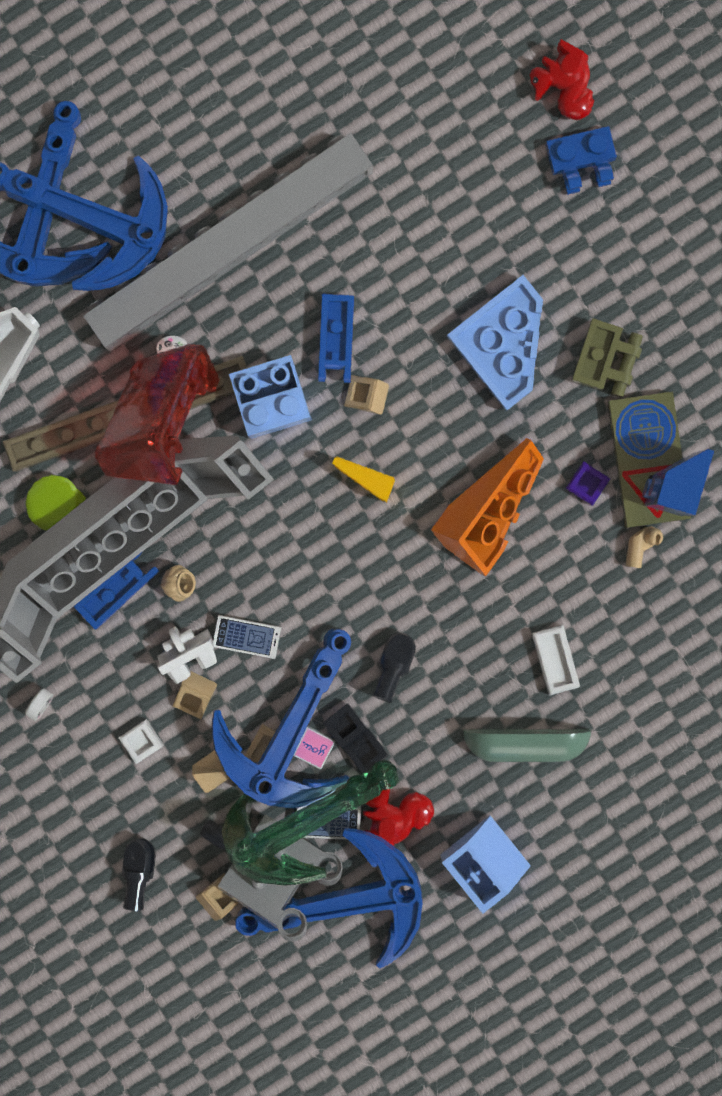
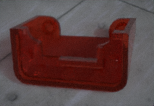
[95,344,220,485]

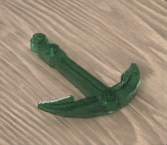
[222,760,399,886]

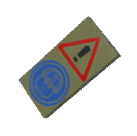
[608,391,691,528]

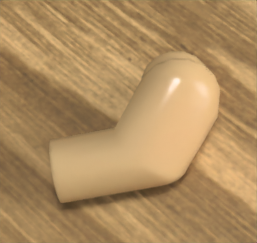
[625,526,663,568]

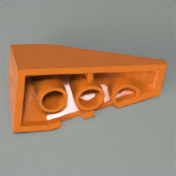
[431,438,544,576]

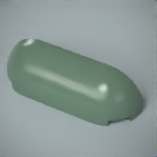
[463,729,591,762]

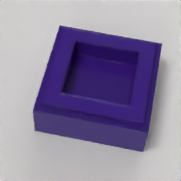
[565,461,610,506]

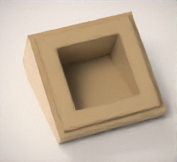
[344,375,389,415]
[173,671,217,719]
[196,873,238,921]

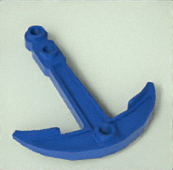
[0,101,112,287]
[0,156,168,291]
[212,628,351,808]
[235,828,423,969]

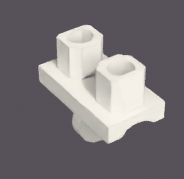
[157,627,217,684]

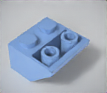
[229,355,312,439]
[440,815,531,914]

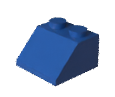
[642,449,714,516]

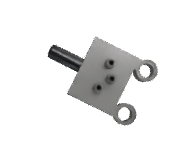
[200,814,342,941]

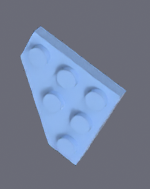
[447,275,543,411]

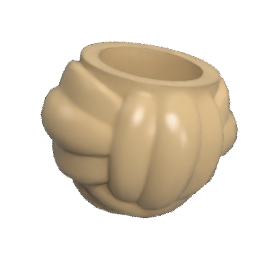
[161,565,196,602]

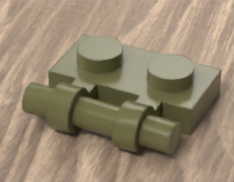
[571,318,643,398]

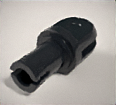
[372,633,416,703]
[121,838,156,911]

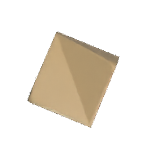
[192,750,229,793]

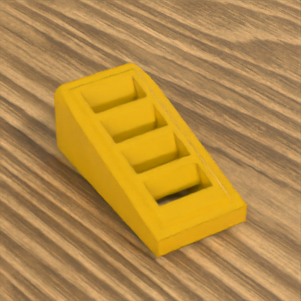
[332,456,395,503]

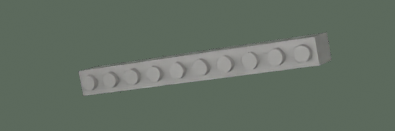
[83,133,373,352]

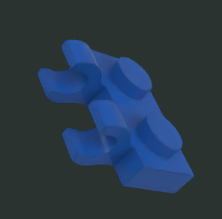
[545,126,617,195]

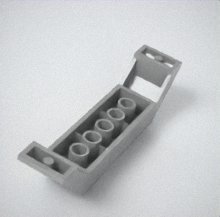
[0,435,274,683]

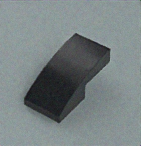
[323,703,390,775]

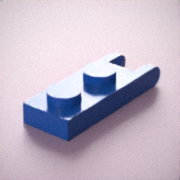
[318,294,354,383]
[74,552,159,630]

